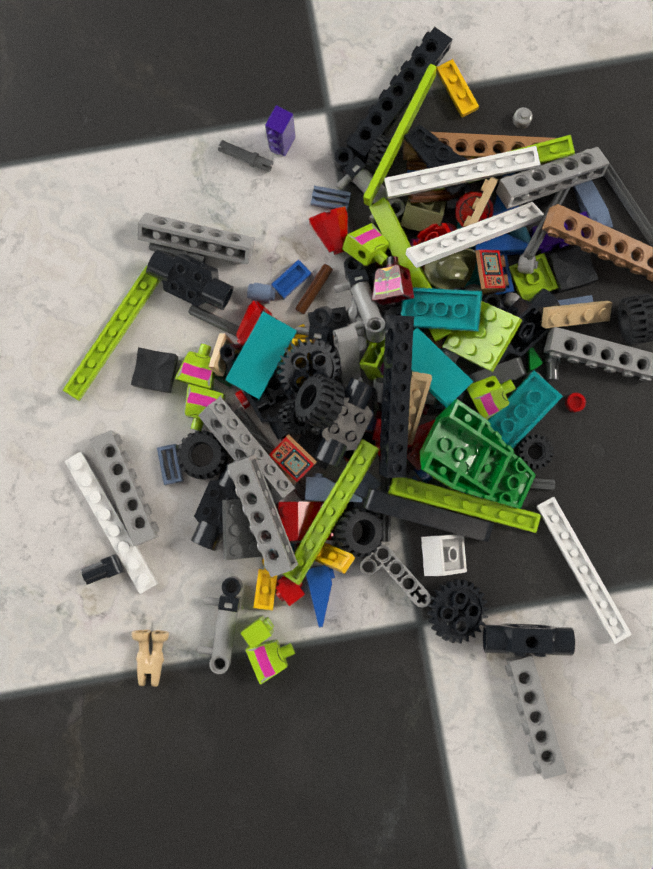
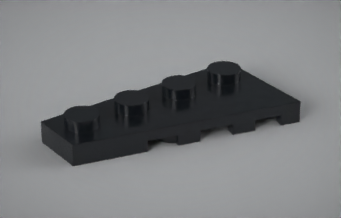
[404,124,469,196]

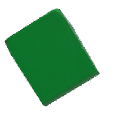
[526,348,543,373]

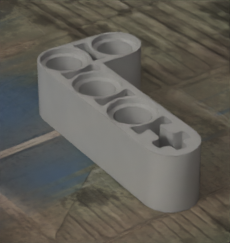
[333,325,364,393]
[359,545,431,608]

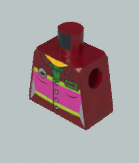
[372,256,414,305]

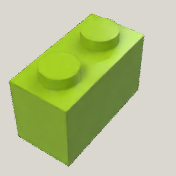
[241,615,275,649]

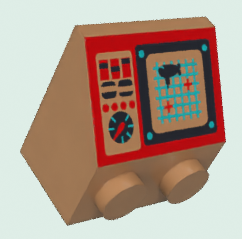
[475,250,509,295]
[269,434,317,486]

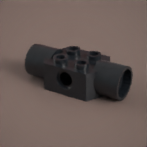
[146,250,234,310]
[497,288,560,365]
[243,370,299,441]
[314,377,376,467]
[191,462,248,551]
[483,623,575,657]

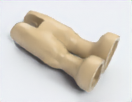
[132,630,169,687]

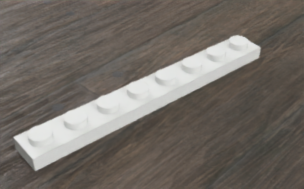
[384,146,540,199]
[406,202,544,268]
[65,452,158,594]
[536,497,632,644]

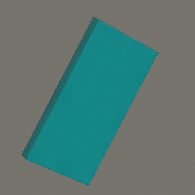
[401,288,482,332]
[225,311,298,399]
[411,328,473,408]
[487,370,563,448]

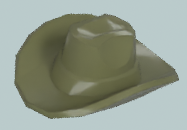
[425,248,477,290]

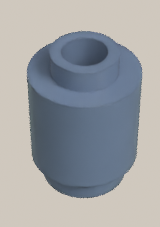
[247,282,276,304]

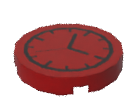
[455,191,494,227]

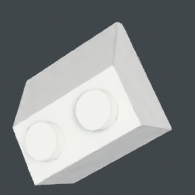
[421,534,467,576]

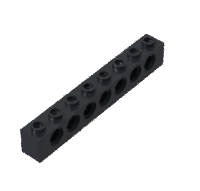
[346,26,453,163]
[379,315,414,478]

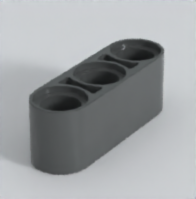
[469,357,527,384]

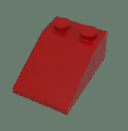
[279,502,334,541]

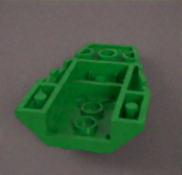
[420,399,536,509]

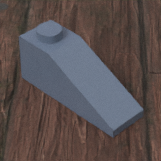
[573,180,613,228]
[305,473,365,503]

